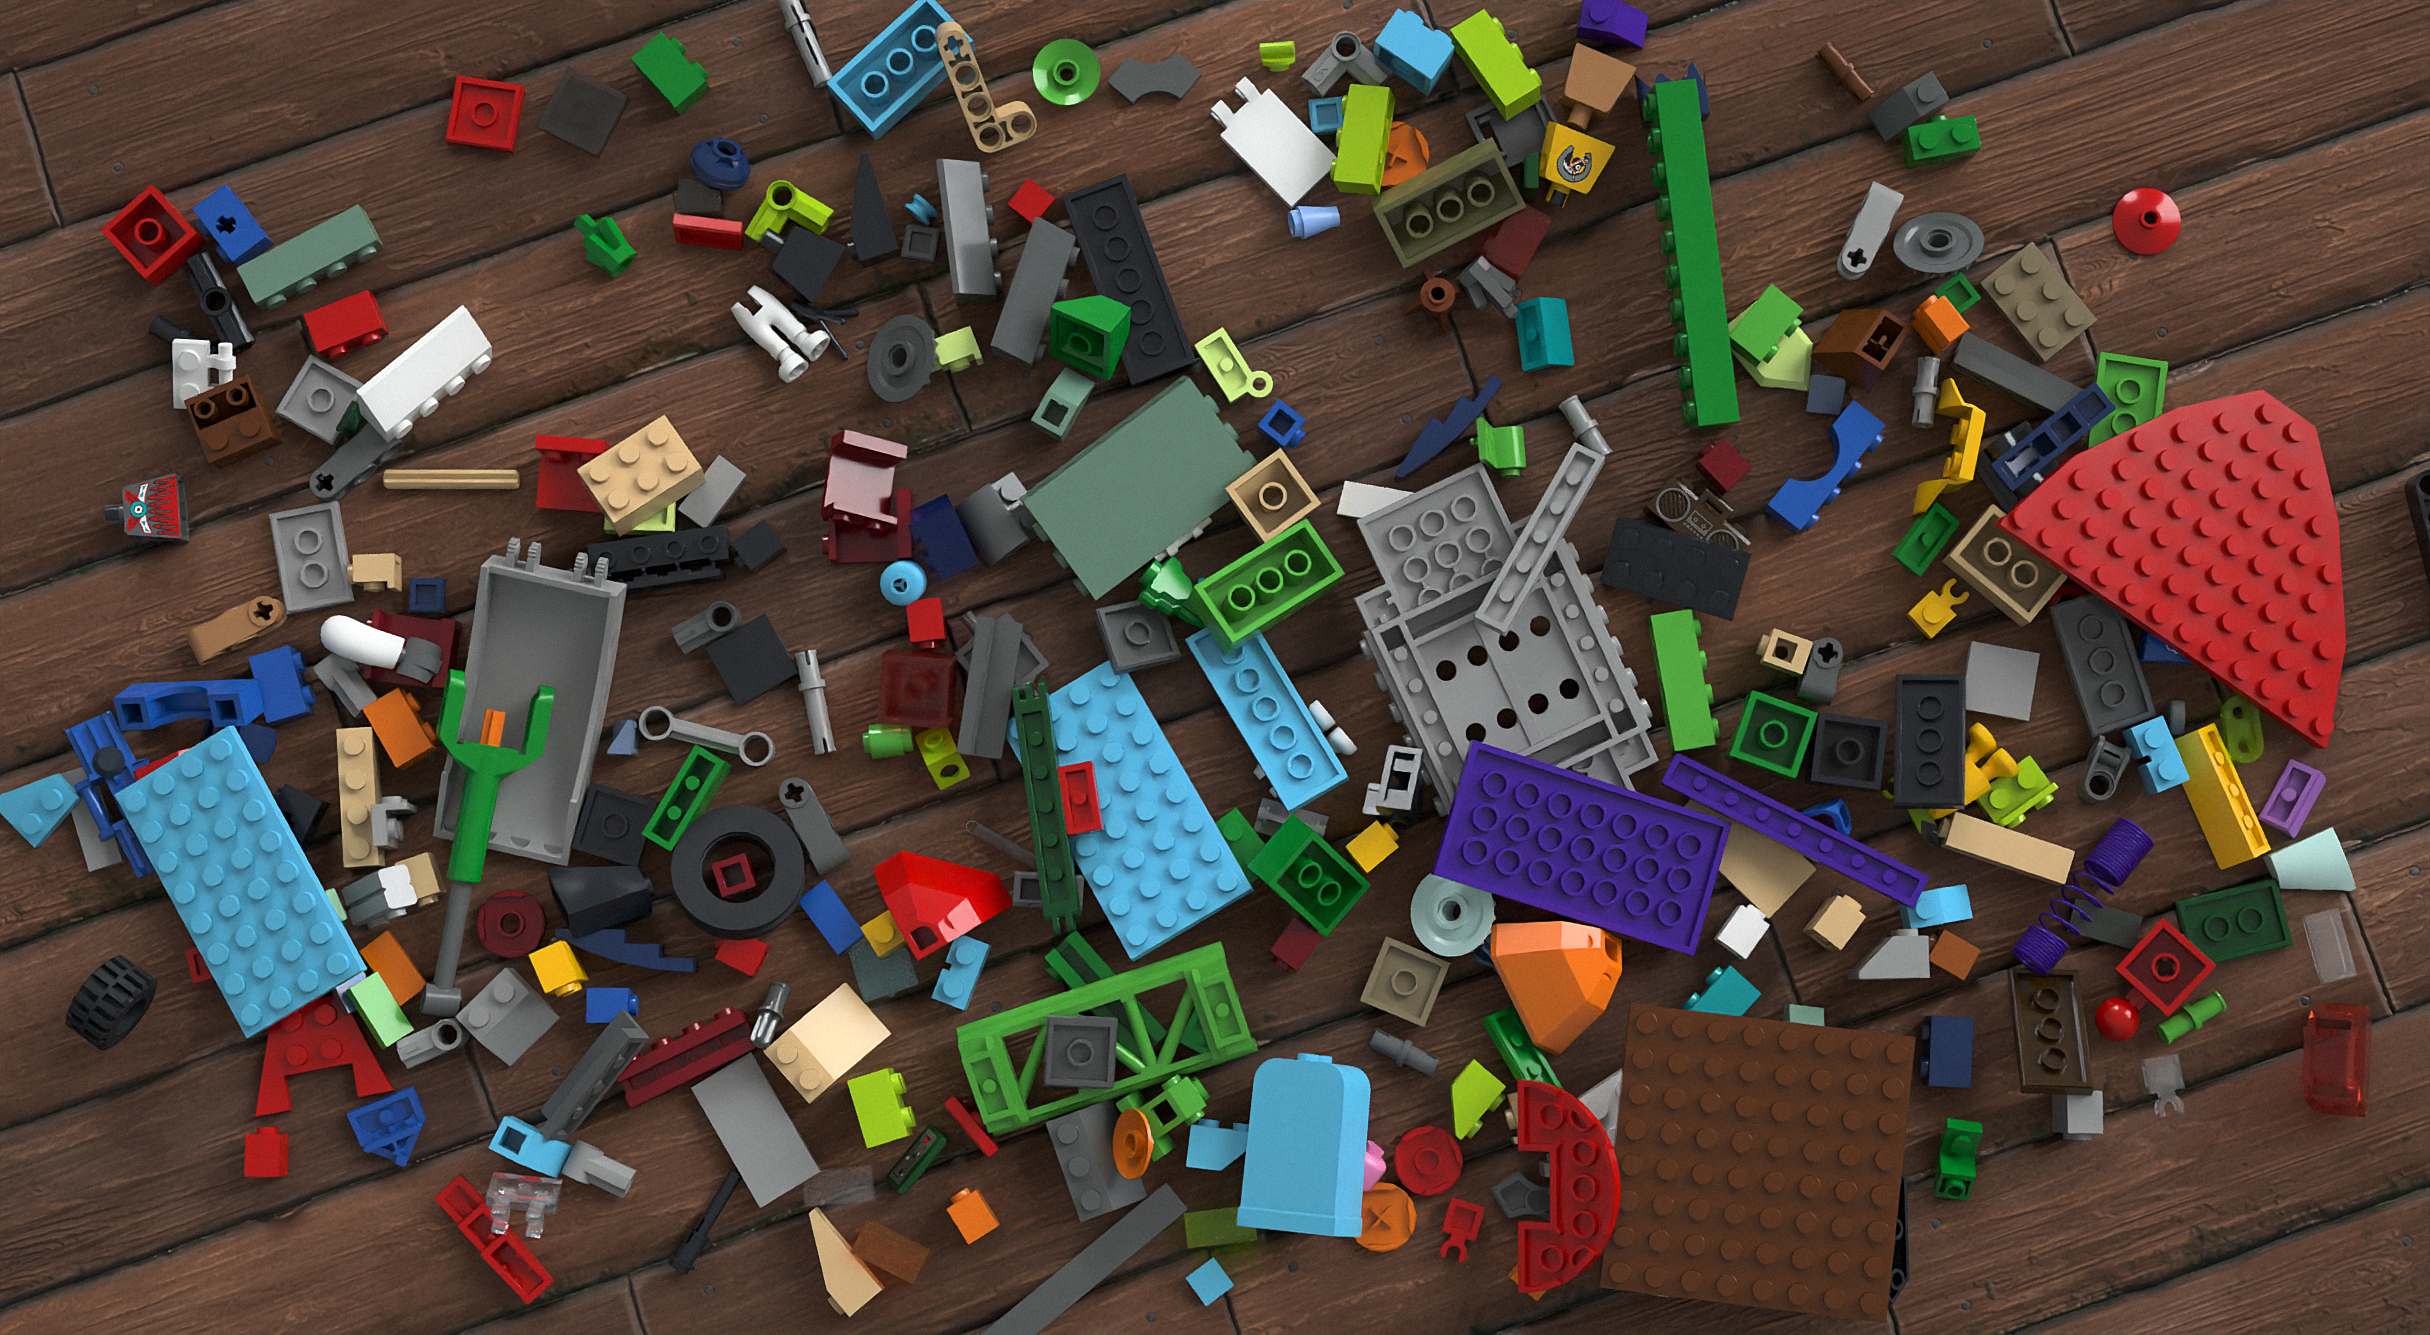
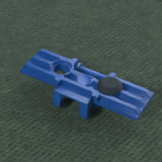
[65,710,155,879]

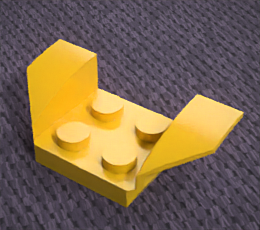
[1912,378,1986,515]

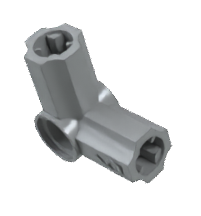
[1301,31,1394,98]

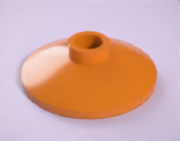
[1113,1109,1154,1180]

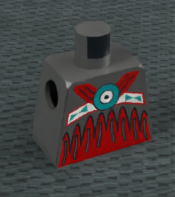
[105,473,190,543]

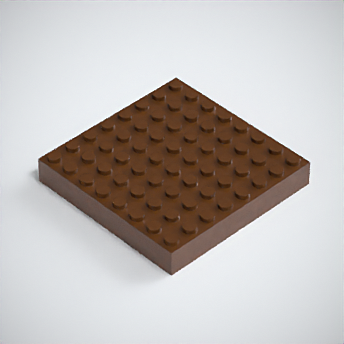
[1599,1003,1916,1323]

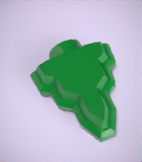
[1137,556,1206,629]

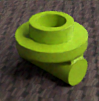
[1260,41,1295,72]

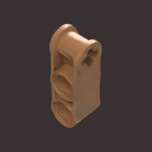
[185,596,288,666]

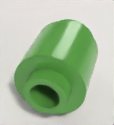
[863,721,914,759]

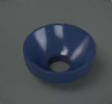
[689,137,751,190]

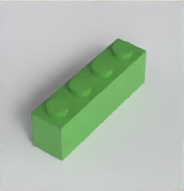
[1647,609,1720,754]

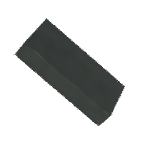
[2065,898,2143,951]

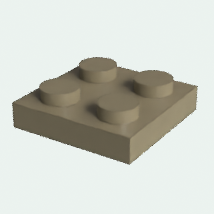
[1359,936,1450,1027]

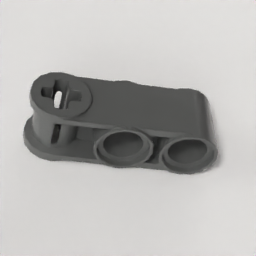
[309,423,403,503]
[779,777,852,876]

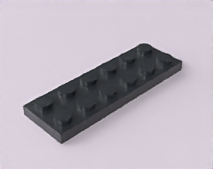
[1062,173,1196,387]

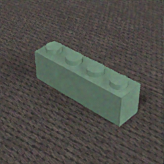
[236,204,384,310]

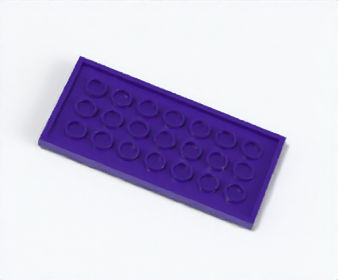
[1431,740,1732,956]

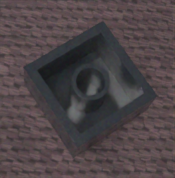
[1805,712,1888,793]

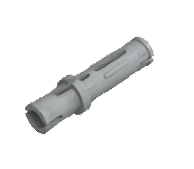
[777,0,833,89]
[794,650,837,755]

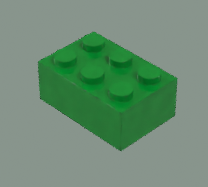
[1246,814,1371,937]

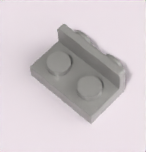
[371,796,417,850]

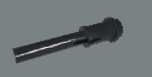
[669,1169,742,1275]

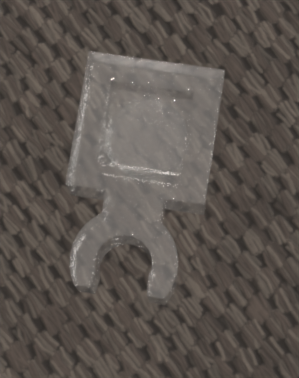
[2141,1054,2185,1117]

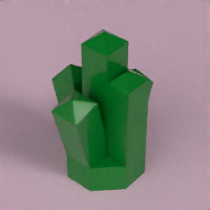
[574,214,637,278]

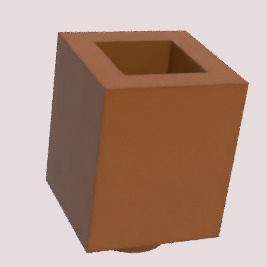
[1928,929,1981,981]

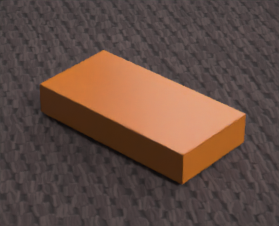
[359,930,428,1007]

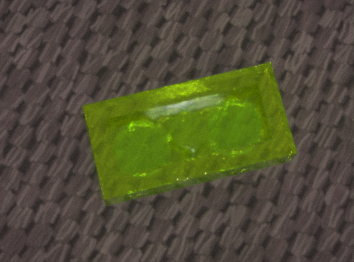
[1184,1206,1257,1248]

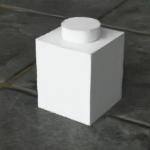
[1713,904,1770,960]

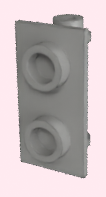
[1254,798,1329,839]

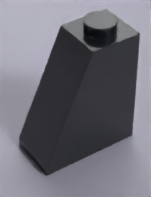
[547,865,655,939]

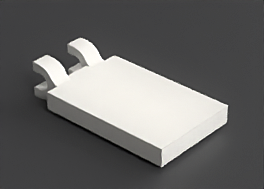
[1211,77,1337,209]

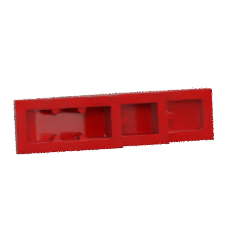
[434,1173,554,1305]

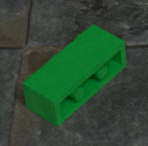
[642,744,732,852]

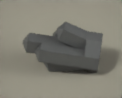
[1455,255,1518,320]

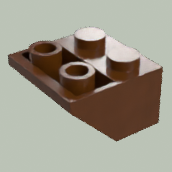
[1811,308,1912,393]
[184,374,283,469]

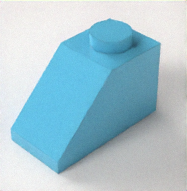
[1898,884,1973,929]

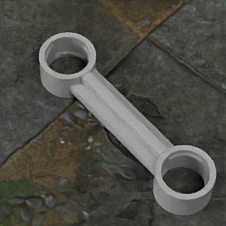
[639,706,775,768]

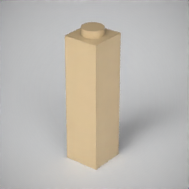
[1937,812,2075,886]

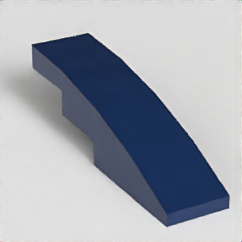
[1394,375,1503,483]
[1990,382,2117,492]
[555,929,698,973]

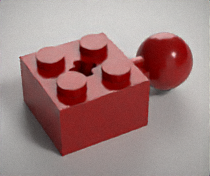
[2095,918,2217,1042]

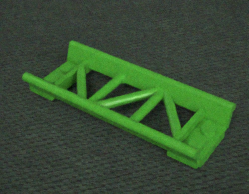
[956,941,1258,1137]

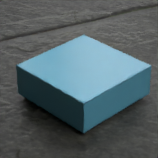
[1308,96,1344,135]
[1186,1257,1234,1306]

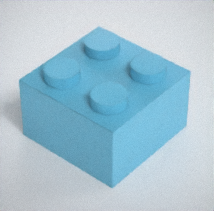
[1373,8,1455,96]

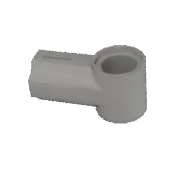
[313,652,379,718]
[396,1018,470,1069]
[561,1140,637,1198]

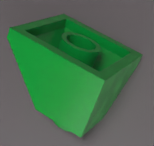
[1049,295,1131,381]

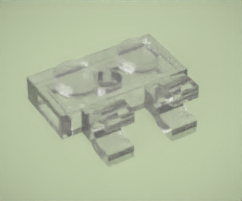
[486,1172,563,1238]

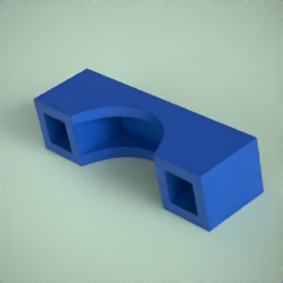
[1763,400,1886,535]
[113,679,264,730]

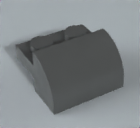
[952,472,1039,569]

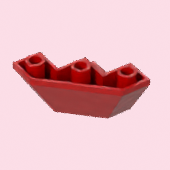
[873,850,1013,961]

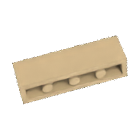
[336,727,385,869]

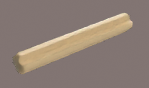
[383,469,520,489]

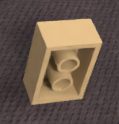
[577,415,706,537]
[1942,504,2068,627]

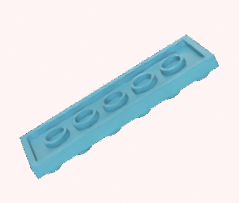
[1185,627,1349,814]

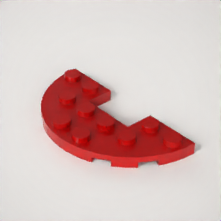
[1517,1079,1621,1293]

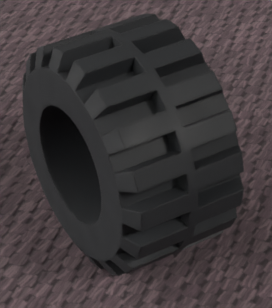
[65,955,158,1051]

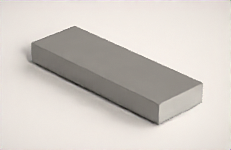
[61,767,126,873]

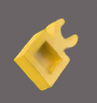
[1906,578,1969,640]

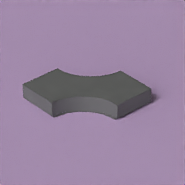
[1107,52,1202,105]
[1489,1171,1550,1222]

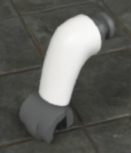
[317,615,442,683]

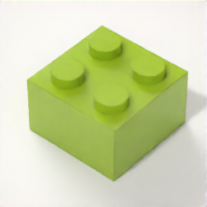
[847,1068,917,1149]

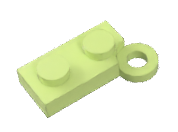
[1194,327,1273,404]

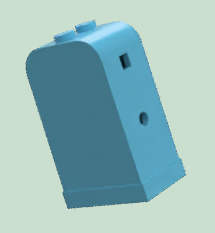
[1236,1053,1371,1237]

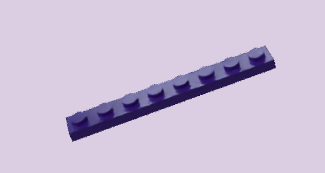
[1661,752,1929,910]

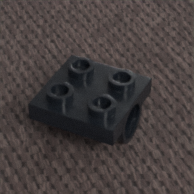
[1975,420,2059,514]

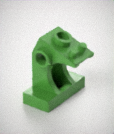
[1116,1074,1210,1162]

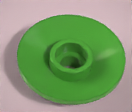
[1033,39,1100,106]

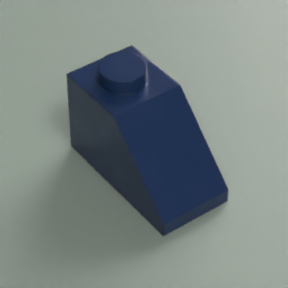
[200,719,278,764]

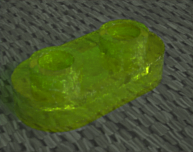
[2220,695,2264,764]

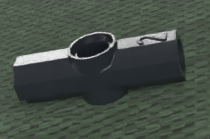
[181,252,257,355]

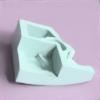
[2263,827,2356,891]

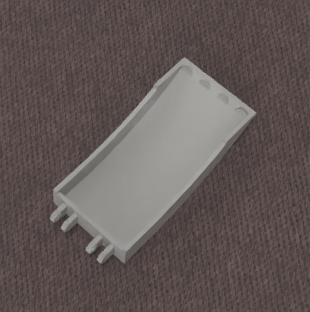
[433,537,627,866]

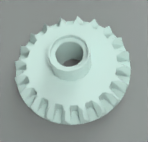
[1411,873,1496,957]

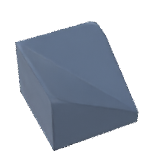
[606,720,639,757]

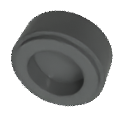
[2167,700,2185,735]

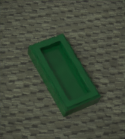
[1520,154,1539,203]

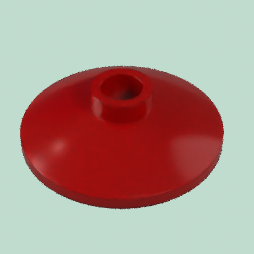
[2112,188,2181,256]

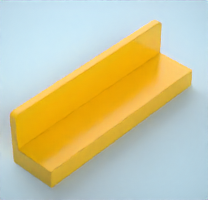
[2174,723,2271,870]

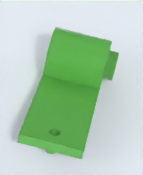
[1470,418,1526,478]

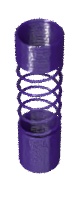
[2012,818,2154,976]

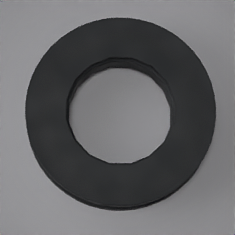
[671,805,805,940]

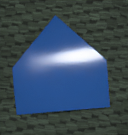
[347,1085,426,1167]

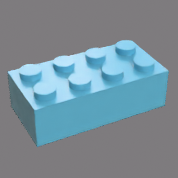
[827,0,975,141]

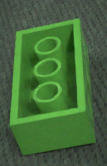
[1188,518,1345,655]

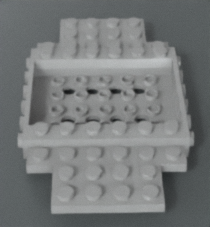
[1353,462,1659,818]

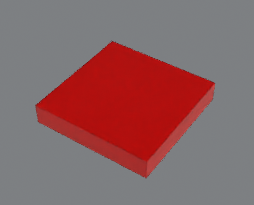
[445,75,525,154]

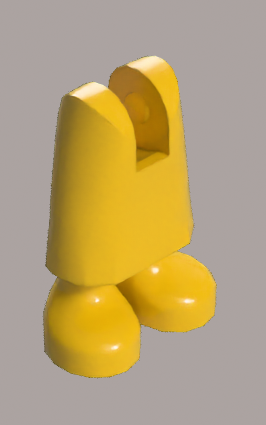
[1928,722,2019,820]

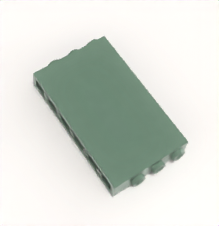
[1019,375,1258,600]

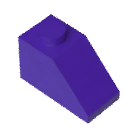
[1576,0,1648,49]

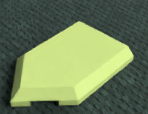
[1728,301,1813,391]

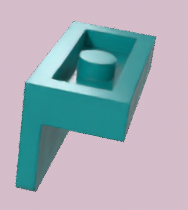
[1514,297,1574,372]

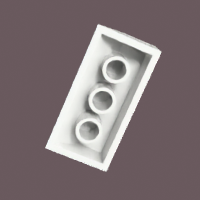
[356,305,492,442]

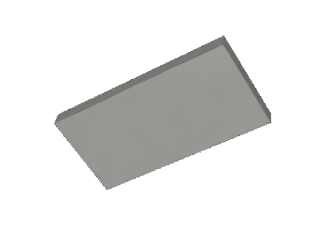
[691,1052,822,1208]

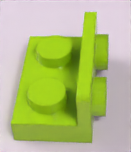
[1975,755,2058,830]

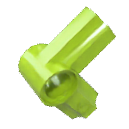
[744,180,835,242]

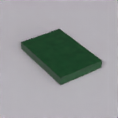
[2173,878,2294,964]

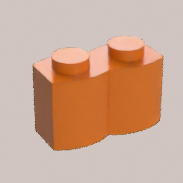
[1911,294,1970,356]

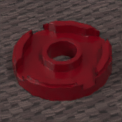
[476,889,547,958]

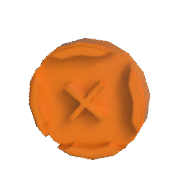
[1381,121,1429,189]
[1354,1182,1417,1252]

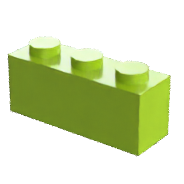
[1450,9,1542,121]
[1330,84,1396,196]

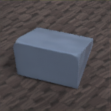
[1805,375,1846,416]

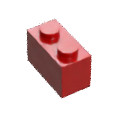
[303,290,389,360]

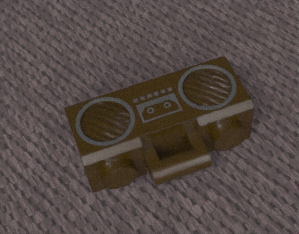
[1642,475,1751,551]

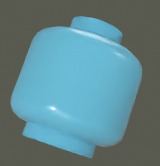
[880,559,927,606]

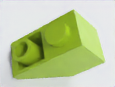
[1450,1059,1506,1140]

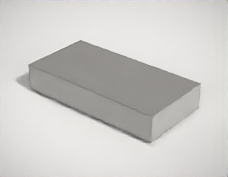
[678,455,748,528]

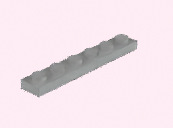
[1474,442,1605,637]

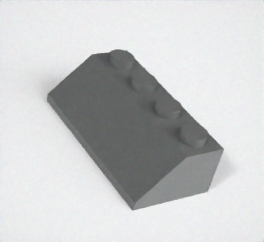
[936,159,1003,307]
[990,216,1081,370]

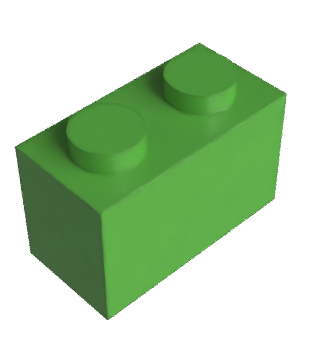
[1729,283,1804,368]

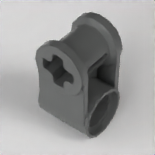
[1795,637,1843,706]
[2076,734,2132,804]

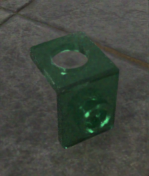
[336,400,365,439]

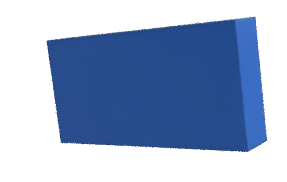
[799,880,866,956]

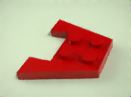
[255,996,395,1117]

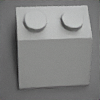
[1848,929,1930,980]
[455,967,561,1066]

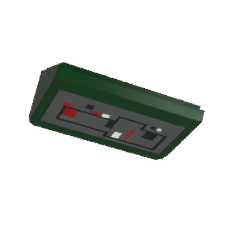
[887,1125,949,1194]

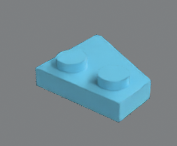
[0,773,83,848]

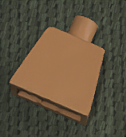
[1561,43,1636,131]

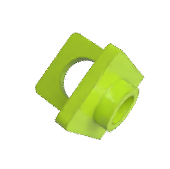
[915,722,971,790]

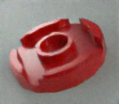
[1393,1126,1463,1196]

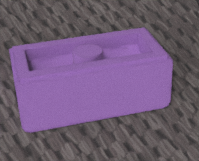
[2258,759,2326,839]

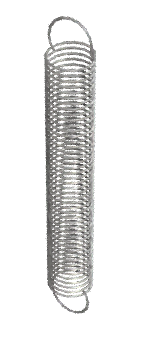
[966,821,1037,871]

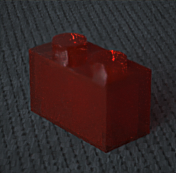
[1481,204,1553,284]

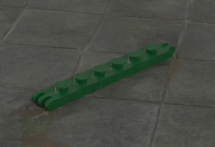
[1011,680,1081,935]

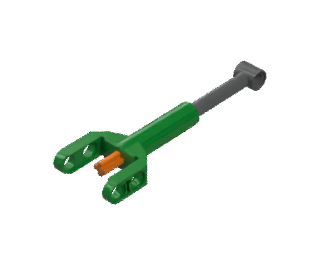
[420,669,554,1018]

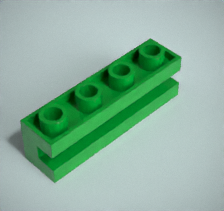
[1044,930,1168,1059]

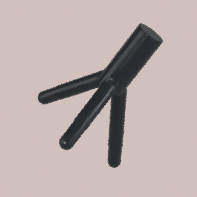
[790,299,859,361]

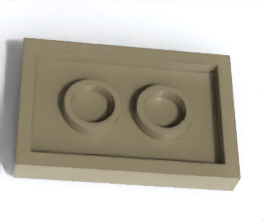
[1977,241,2097,364]

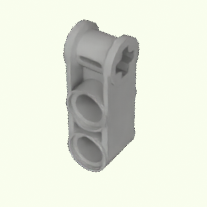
[1836,181,1904,281]

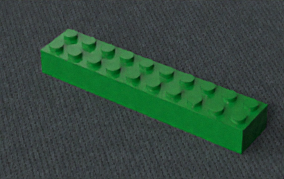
[1642,79,1740,432]

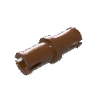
[1815,41,1876,106]

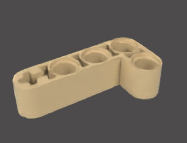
[934,21,1037,153]

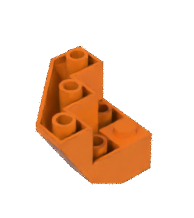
[1490,921,1622,1055]

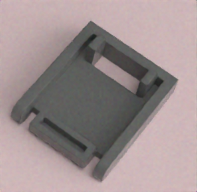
[1464,87,1558,171]

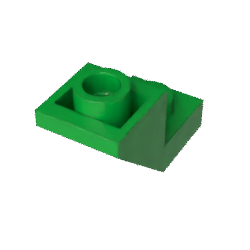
[1933,1118,1982,1201]

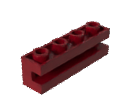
[617,1006,758,1108]

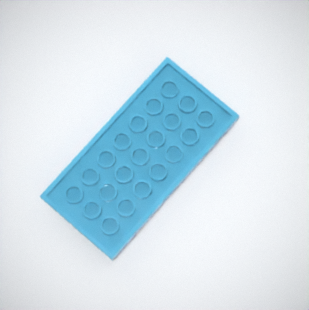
[1006,660,1254,961]
[115,725,367,1038]

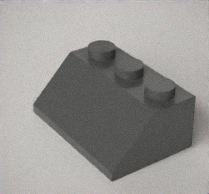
[1045,1099,1148,1222]

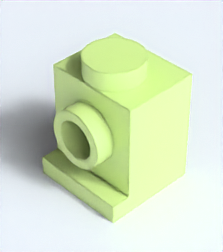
[933,326,984,373]

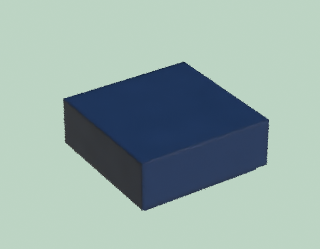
[408,578,446,614]

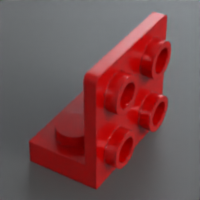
[535,435,611,514]

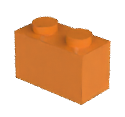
[362,688,439,770]

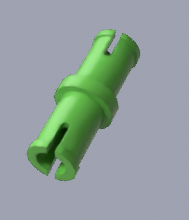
[2156,990,2227,1045]

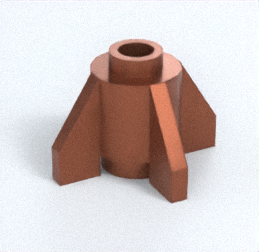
[1402,267,1467,336]

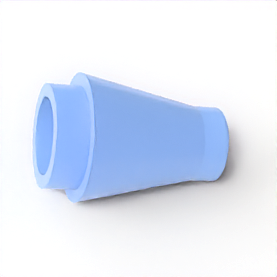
[1288,206,1340,240]

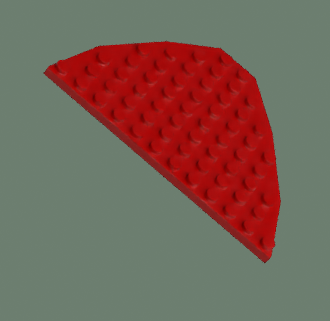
[1994,389,2346,749]

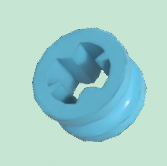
[904,194,938,227]

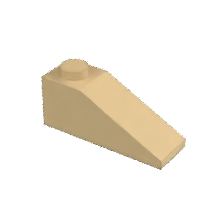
[809,1207,885,1317]

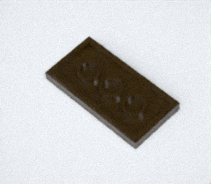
[2007,968,2094,1096]

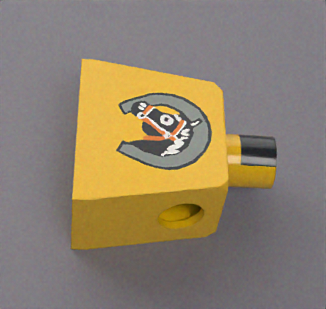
[1539,121,1615,208]

